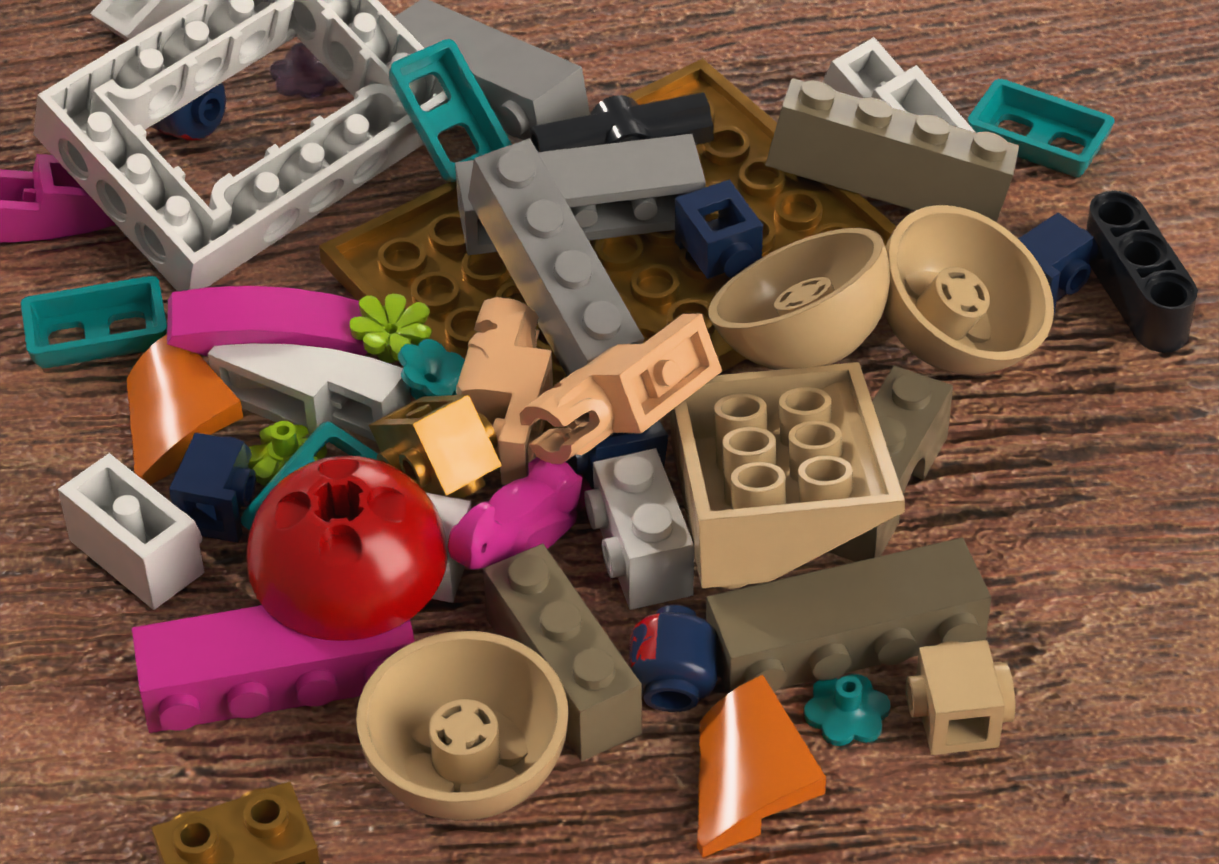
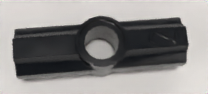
[530,92,714,152]

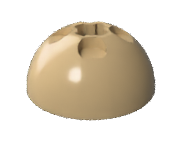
[883,205,1054,375]
[708,228,890,370]
[356,631,568,821]

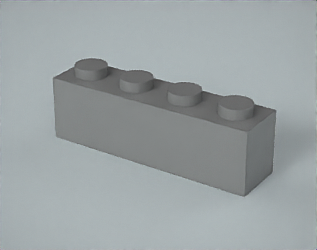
[395,0,590,140]
[455,134,706,255]
[468,138,644,376]

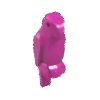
[447,457,594,570]

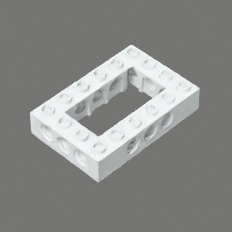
[34,0,448,291]

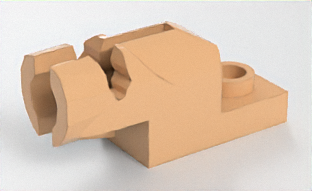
[456,297,553,485]
[519,314,722,464]

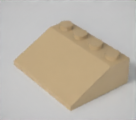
[670,362,905,589]

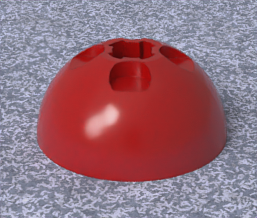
[247,456,448,641]

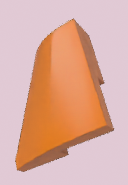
[126,334,243,485]
[697,675,826,858]

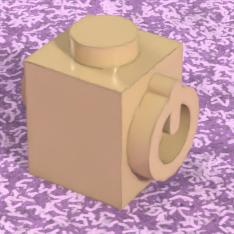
[906,640,1016,755]

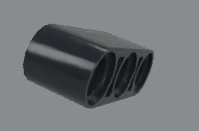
[1086,190,1198,353]

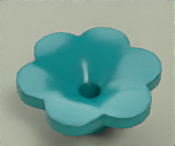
[398,339,465,400]
[804,674,890,746]

